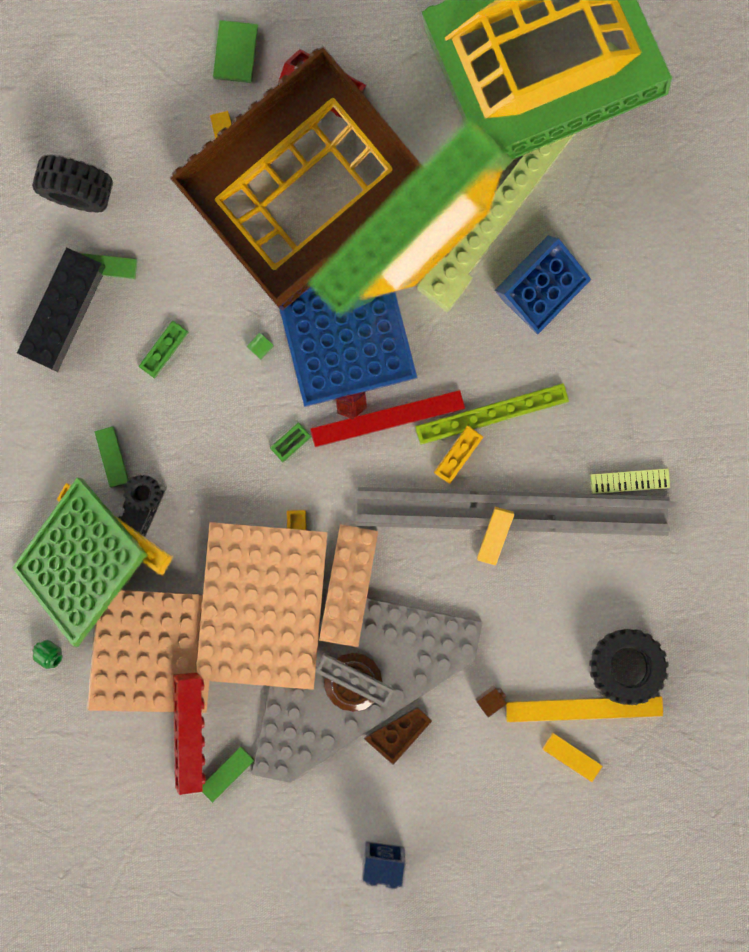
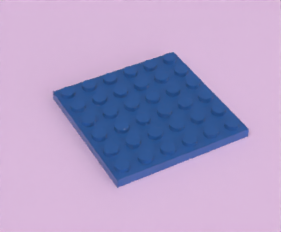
[280,286,418,407]

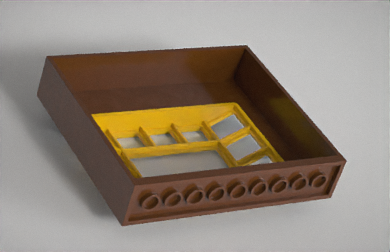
[170,46,423,311]

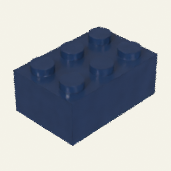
[362,841,406,889]

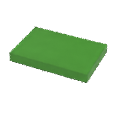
[213,20,258,83]

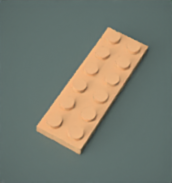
[319,524,378,647]

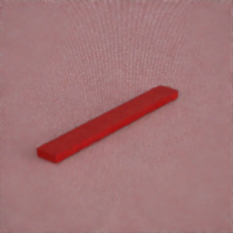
[310,390,465,448]

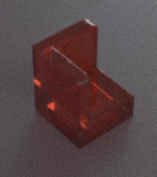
[336,392,367,419]

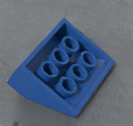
[494,235,591,334]

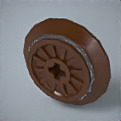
[324,653,383,712]

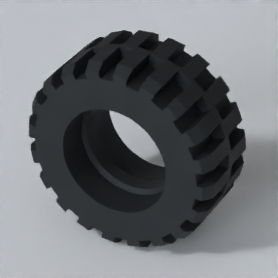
[32,155,113,213]
[589,629,669,705]

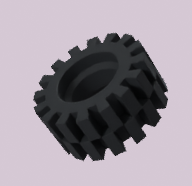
[123,475,162,511]

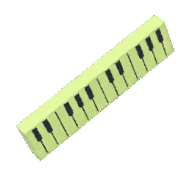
[590,469,670,494]

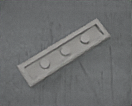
[315,653,395,708]

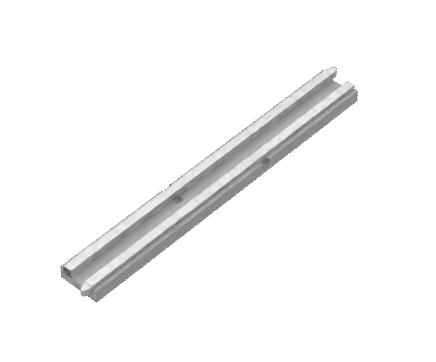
[349,487,678,536]

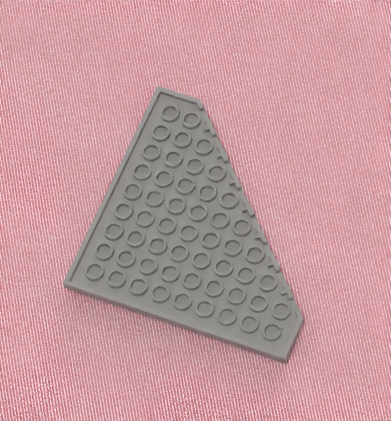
[252,589,483,783]

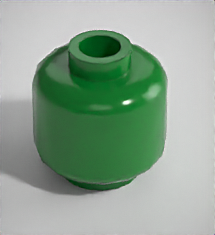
[32,640,63,669]

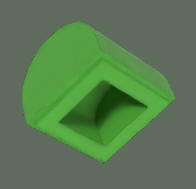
[246,332,274,360]

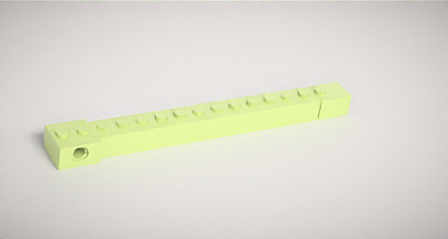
[417,42,620,312]

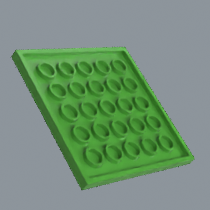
[12,477,147,647]

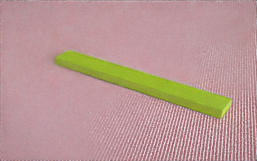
[415,383,569,445]

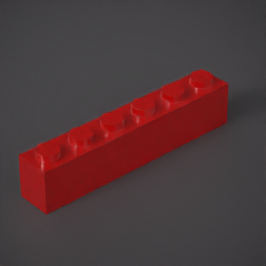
[173,672,205,795]

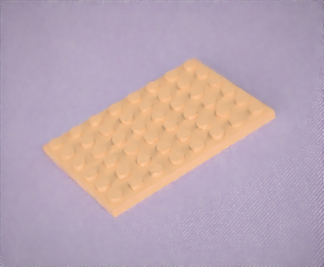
[196,522,327,690]

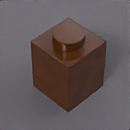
[475,685,507,718]

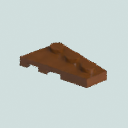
[364,707,432,765]

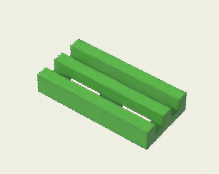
[270,422,311,462]

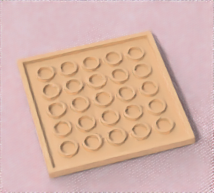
[87,590,209,713]

